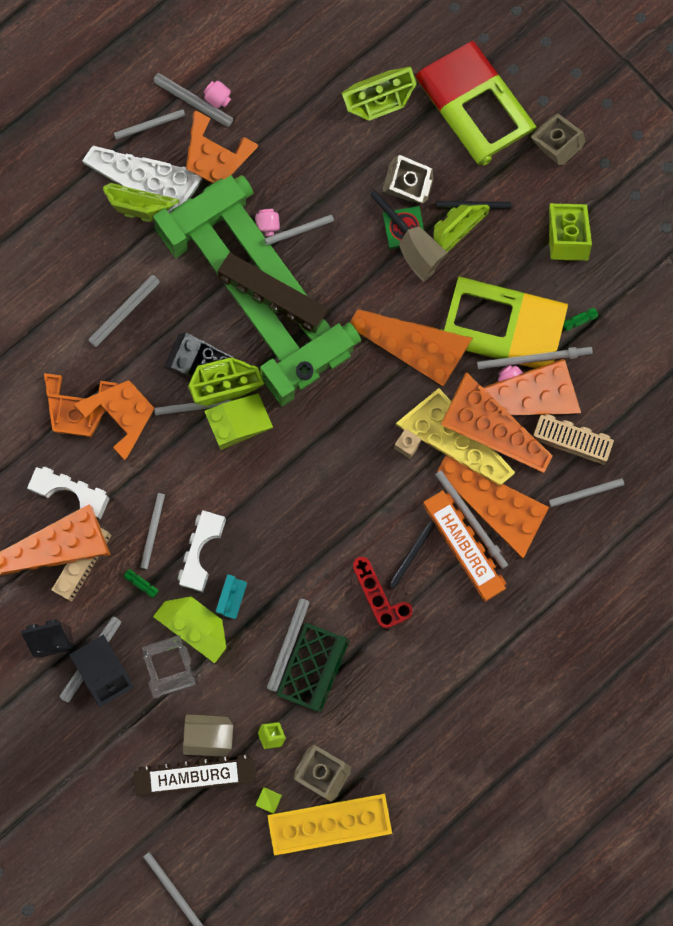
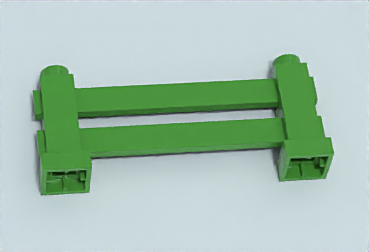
[153,175,361,407]

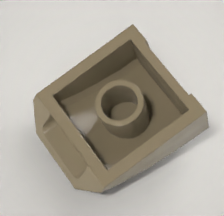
[530,113,585,165]
[383,155,433,204]
[399,227,447,282]
[183,714,233,757]
[294,744,351,801]

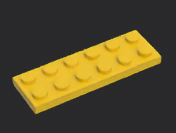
[267,794,392,855]

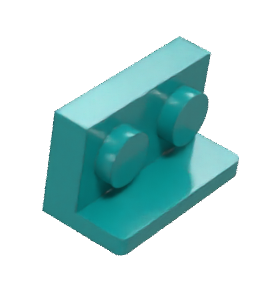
[216,574,247,619]

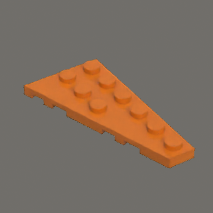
[350,309,474,386]
[441,372,552,473]

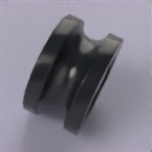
[296,361,314,381]

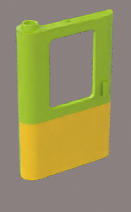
[440,276,568,369]

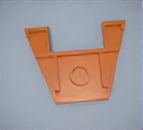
[186,110,258,184]
[44,373,118,437]
[74,380,154,460]

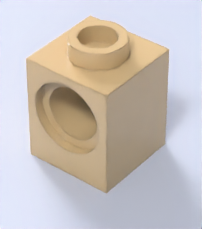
[394,429,421,459]

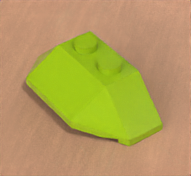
[341,67,417,121]
[103,183,179,222]
[433,205,490,252]
[188,357,264,406]
[153,597,227,663]

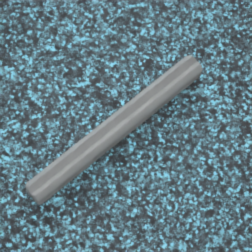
[153,73,233,127]
[89,275,159,347]
[267,598,309,692]
[60,617,121,702]

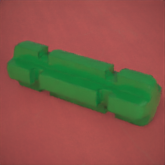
[563,308,598,331]
[124,569,158,598]

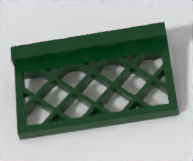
[276,622,350,713]

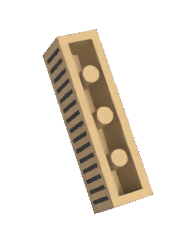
[533,414,614,465]
[52,528,112,602]

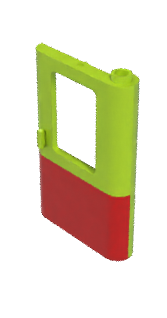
[415,41,537,166]

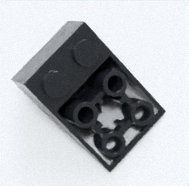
[164,333,235,380]
[21,619,75,658]
[69,634,134,707]

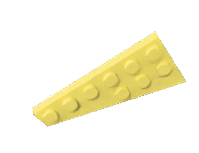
[396,388,515,486]

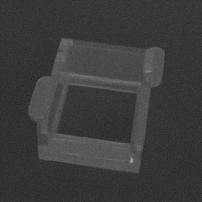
[142,635,195,698]

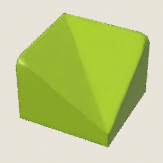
[258,722,286,749]
[255,787,282,814]

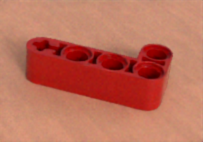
[353,557,413,629]

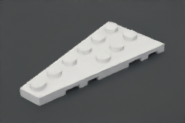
[83,146,203,214]

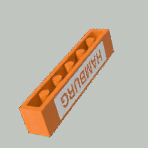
[423,490,506,602]

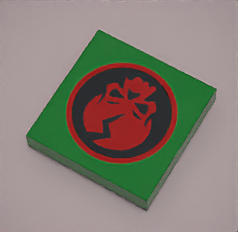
[383,206,424,250]

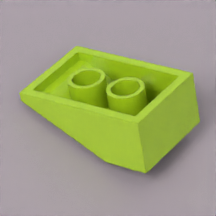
[549,203,592,261]
[204,393,273,450]

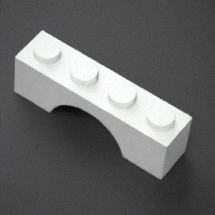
[27,466,110,520]
[178,510,226,593]

